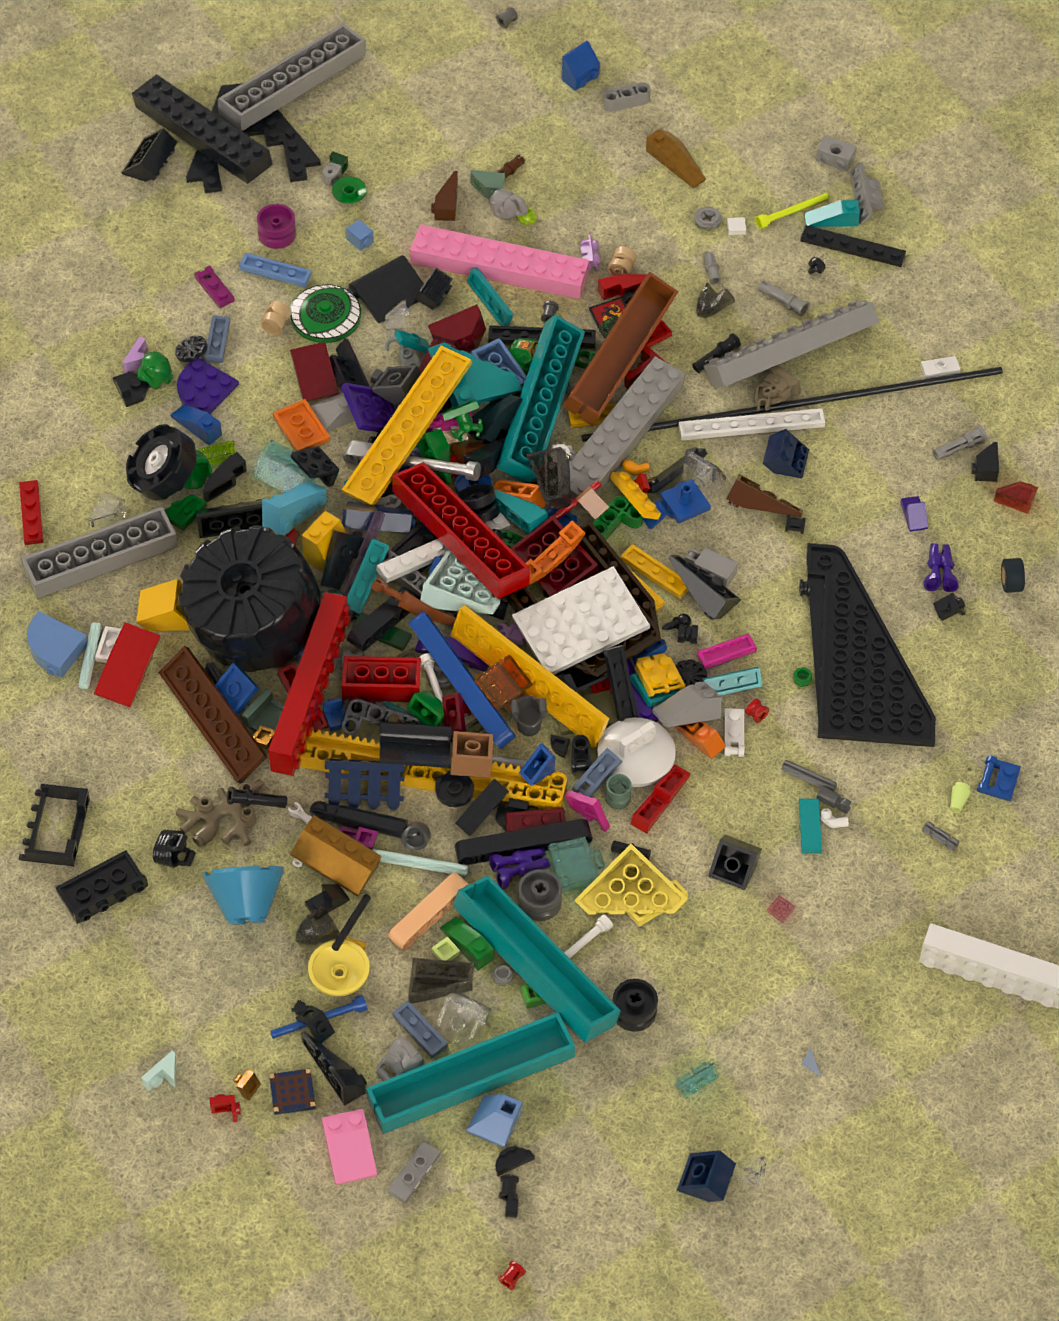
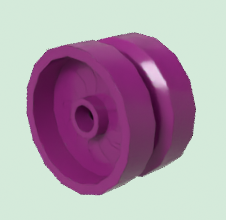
[257,204,296,249]

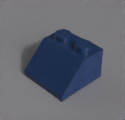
[677,1150,736,1202]

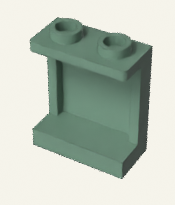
[242,688,284,733]

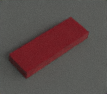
[505,808,565,832]

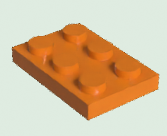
[273,399,330,451]

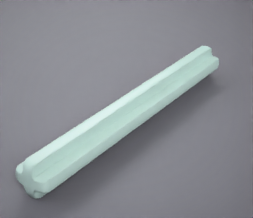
[372,849,468,876]

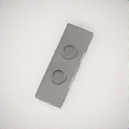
[388,1141,441,1204]

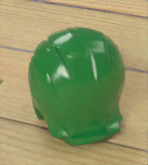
[137,351,173,390]
[184,449,212,490]

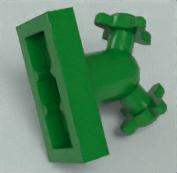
[442,399,483,442]

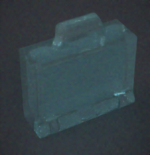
[548,837,605,893]

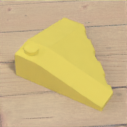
[574,844,689,915]

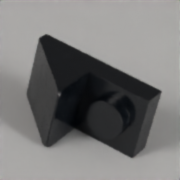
[305,884,350,920]

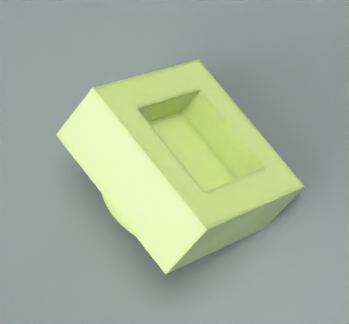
[431,937,460,965]

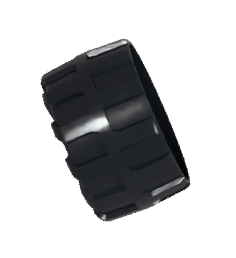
[178,525,321,672]

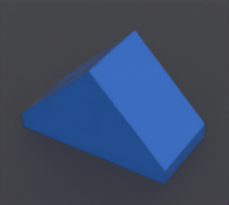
[519,743,555,786]

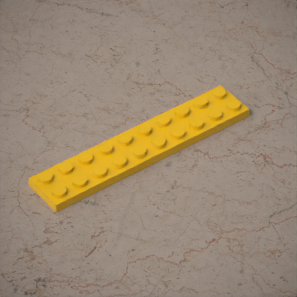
[341,346,472,506]
[450,605,610,748]

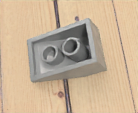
[652,682,721,728]

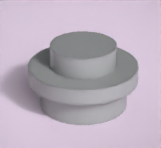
[492,965,513,985]

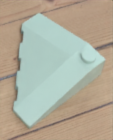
[420,549,501,614]

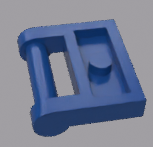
[977,756,1021,802]

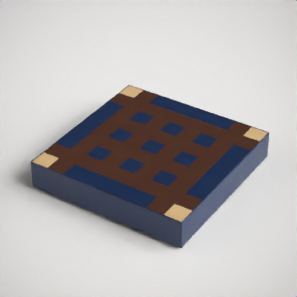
[269,1068,316,1115]

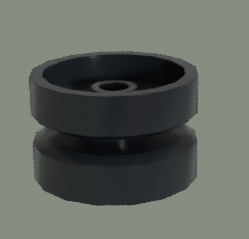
[456,484,500,523]
[612,978,658,1032]

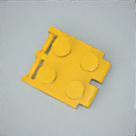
[635,653,685,697]

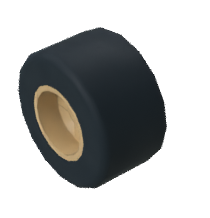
[1001,558,1025,593]

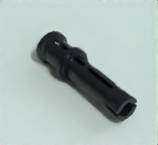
[692,333,741,373]
[226,787,288,808]

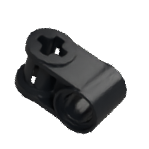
[571,735,592,773]

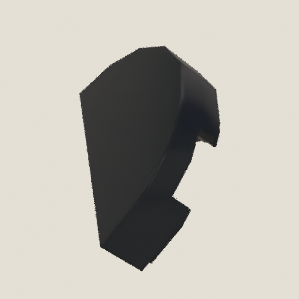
[495,1146,535,1177]

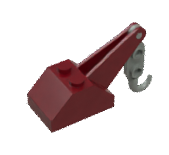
[385,304,486,374]

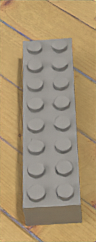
[21,507,178,598]

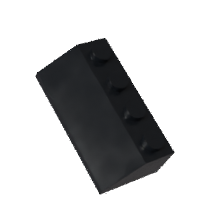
[195,499,263,539]

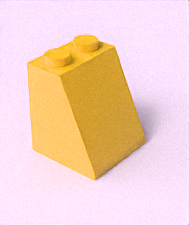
[302,511,346,572]
[136,579,190,631]

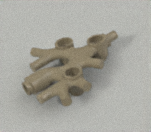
[176,779,264,847]

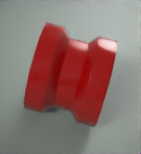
[745,699,770,723]

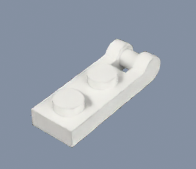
[724,708,745,757]

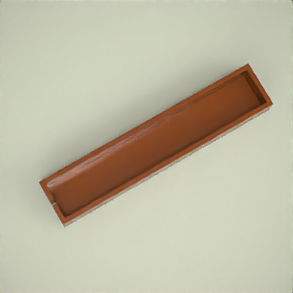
[562,271,679,426]

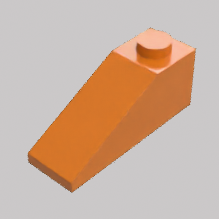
[493,480,549,509]

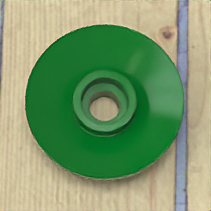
[332,177,366,204]

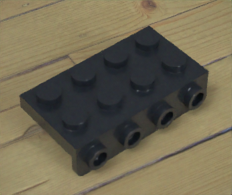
[55,850,148,924]

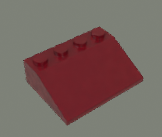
[510,516,601,596]

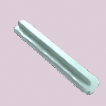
[78,622,102,689]

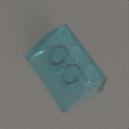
[251,440,316,494]

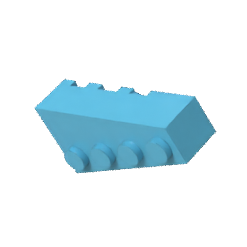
[262,481,327,535]

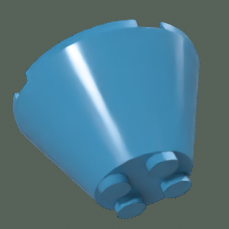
[203,866,284,925]

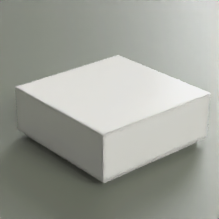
[727,217,746,235]

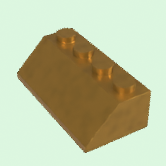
[290,815,382,896]

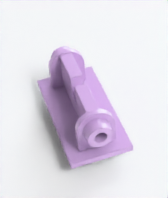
[580,234,601,271]

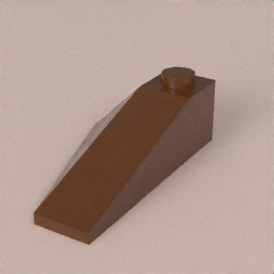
[726,474,803,517]

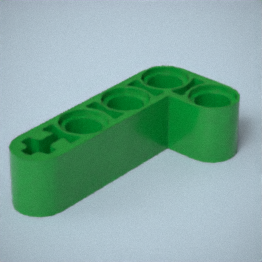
[593,496,643,540]

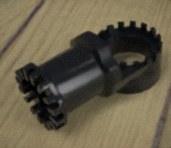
[498,1174,519,1218]

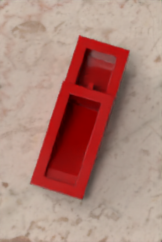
[598,274,646,300]

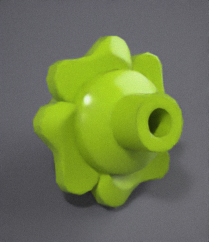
[517,207,537,226]

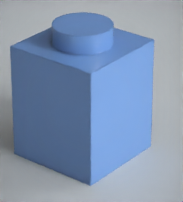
[346,220,374,251]

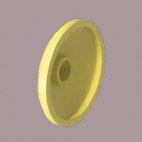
[308,940,370,996]

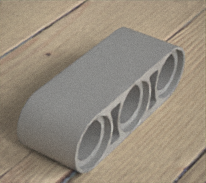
[603,82,651,112]

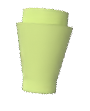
[950,782,971,813]

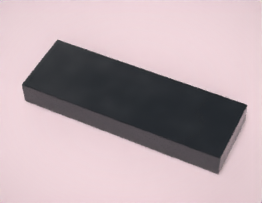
[455,779,509,836]

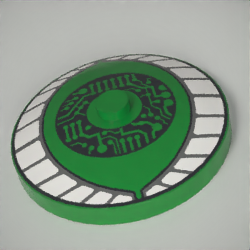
[290,284,361,343]

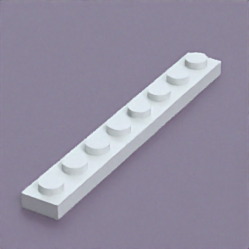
[678,408,825,441]
[376,512,510,583]

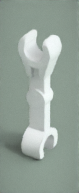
[288,802,312,825]

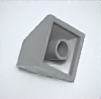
[310,393,355,432]

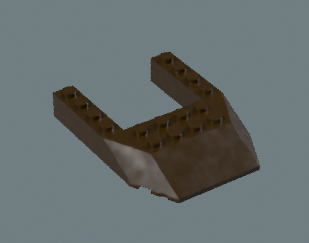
[504,520,661,679]

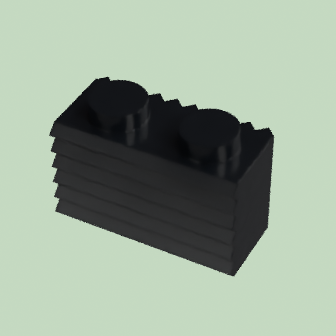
[415,267,453,310]

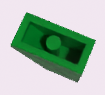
[407,690,444,726]

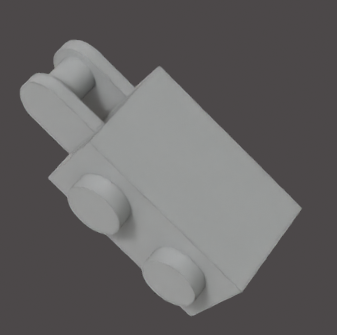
[684,548,738,587]

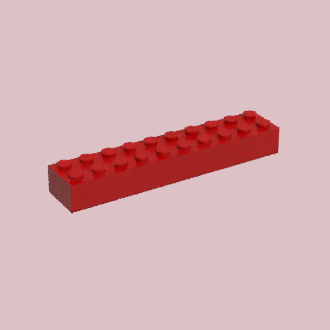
[392,462,530,599]
[268,592,351,776]

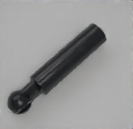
[310,801,408,839]

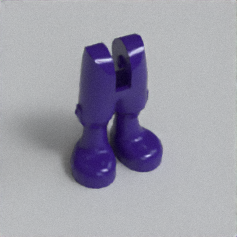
[923,543,959,592]
[489,848,551,890]

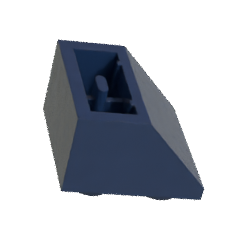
[763,429,809,478]

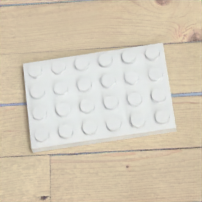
[512,566,650,675]

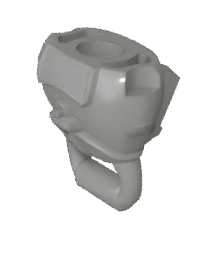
[490,188,528,220]
[376,1036,424,1081]

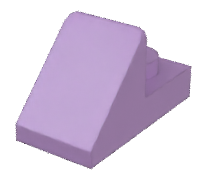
[123,336,148,373]

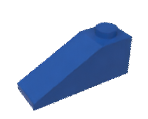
[170,404,222,446]

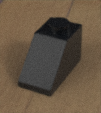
[971,442,999,482]

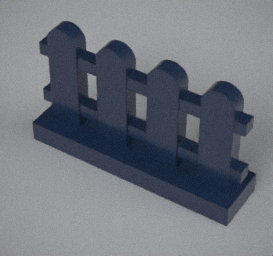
[325,758,405,810]

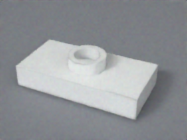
[920,356,960,379]

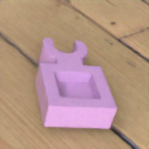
[497,623,525,646]

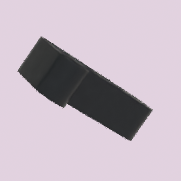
[341,697,421,735]

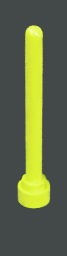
[755,193,829,230]

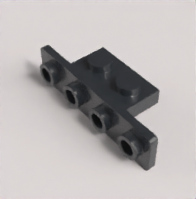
[329,338,370,387]

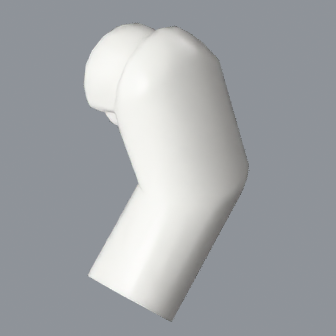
[820,809,849,828]

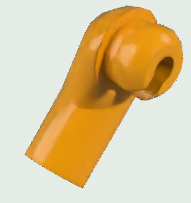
[622,459,650,475]

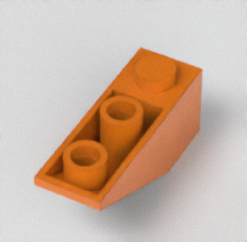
[674,721,726,759]

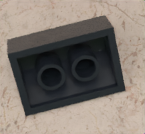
[121,128,178,182]

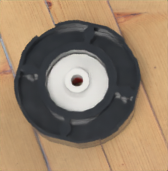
[126,424,197,501]

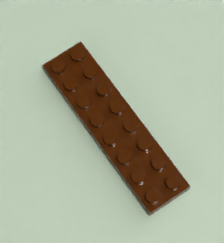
[158,646,268,783]

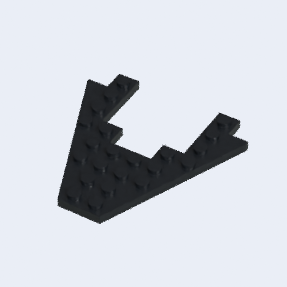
[186,83,321,193]

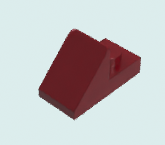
[442,693,472,732]

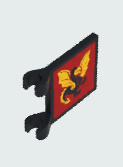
[589,291,634,335]

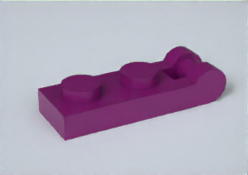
[194,265,235,309]

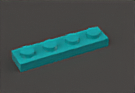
[466,267,514,326]
[347,539,389,615]

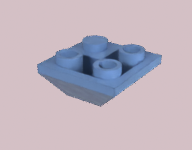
[466,1094,523,1148]

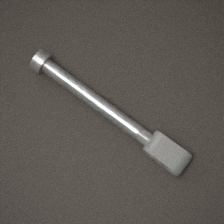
[343,440,481,481]

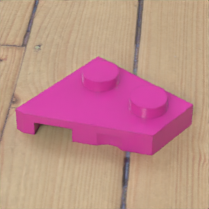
[565,790,610,832]

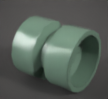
[606,774,632,809]

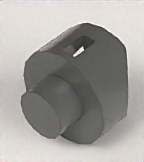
[402,821,431,850]

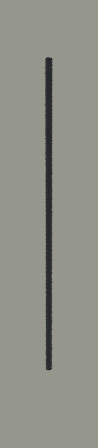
[581,367,1003,442]

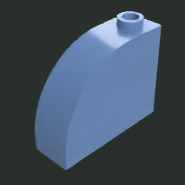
[27,611,87,678]

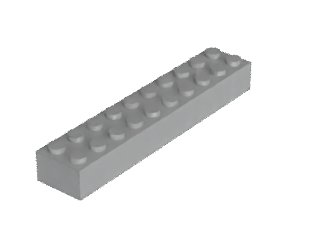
[218,24,366,131]
[704,300,879,387]
[554,356,685,510]

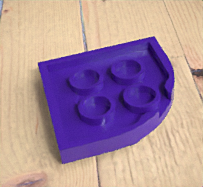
[177,358,239,414]
[341,383,395,432]

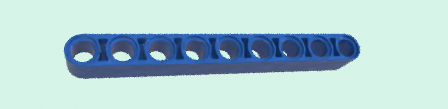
[409,611,516,749]

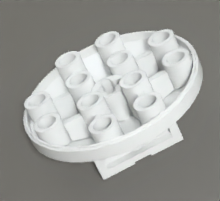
[597,718,676,787]

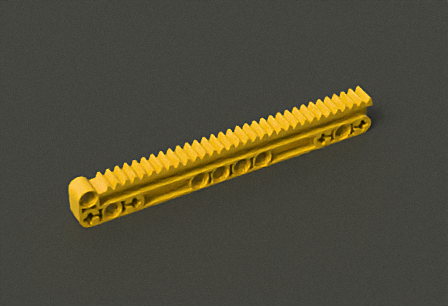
[300,729,567,810]

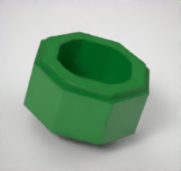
[793,667,812,687]

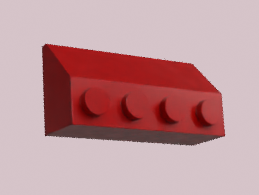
[342,656,421,702]

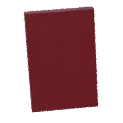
[290,342,339,402]

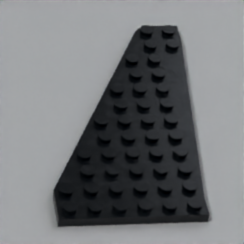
[806,543,936,747]

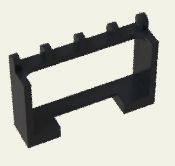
[18,784,90,867]

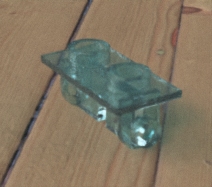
[675,1062,719,1099]

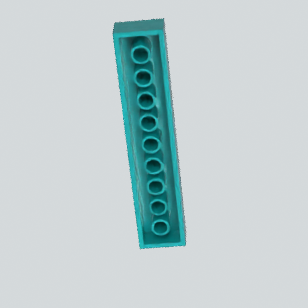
[496,314,585,483]

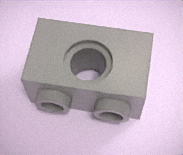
[816,136,857,171]

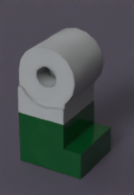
[323,151,349,186]

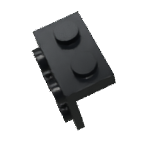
[290,446,340,487]

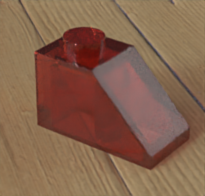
[994,481,1038,514]

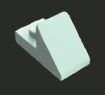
[141,1051,177,1091]

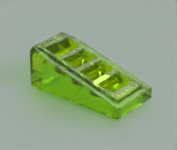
[198,441,235,465]

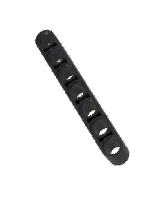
[454,819,593,865]

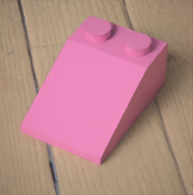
[322,1109,377,1185]

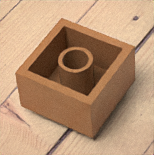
[451,731,493,778]

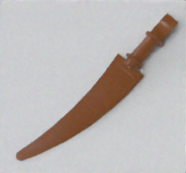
[371,578,456,625]

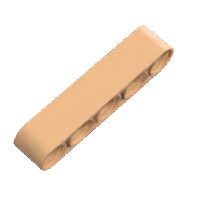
[388,872,469,951]

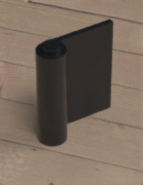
[348,255,424,324]
[379,721,454,768]

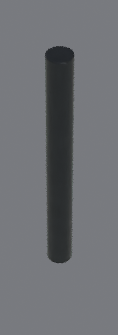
[332,894,371,951]

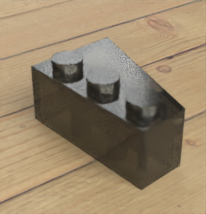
[526,447,571,509]
[408,958,475,1004]

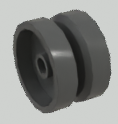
[518,869,562,921]

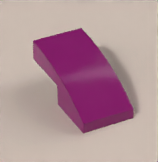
[339,826,378,850]

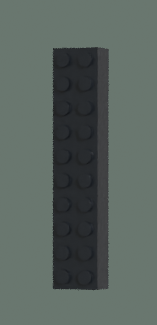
[132,74,273,184]

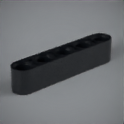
[347,587,420,651]

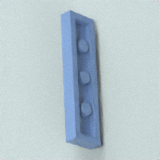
[239,253,312,288]

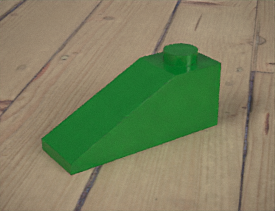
[417,429,451,485]
[440,917,494,971]

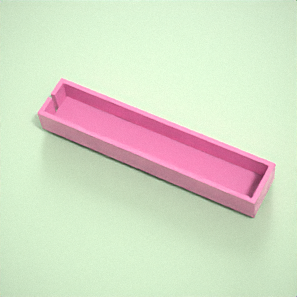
[410,224,589,299]

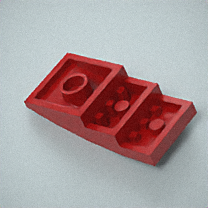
[94,622,160,707]

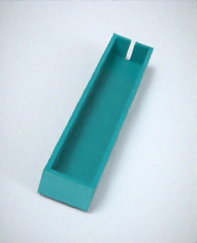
[453,875,621,1043]
[366,1012,576,1134]

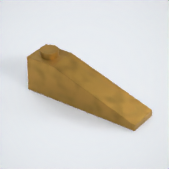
[646,129,706,189]

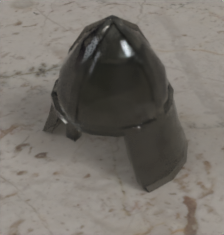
[696,283,735,318]
[295,904,340,945]

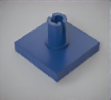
[660,479,711,524]
[216,663,260,715]

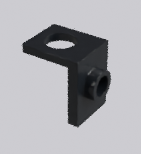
[296,1006,335,1043]

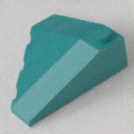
[427,342,522,407]

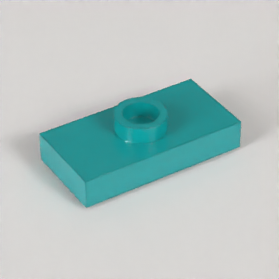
[394,329,430,354]

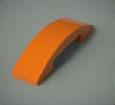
[525,520,585,585]

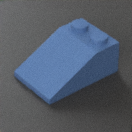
[470,338,527,386]

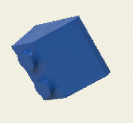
[561,41,600,91]

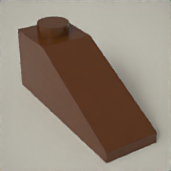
[431,171,458,221]

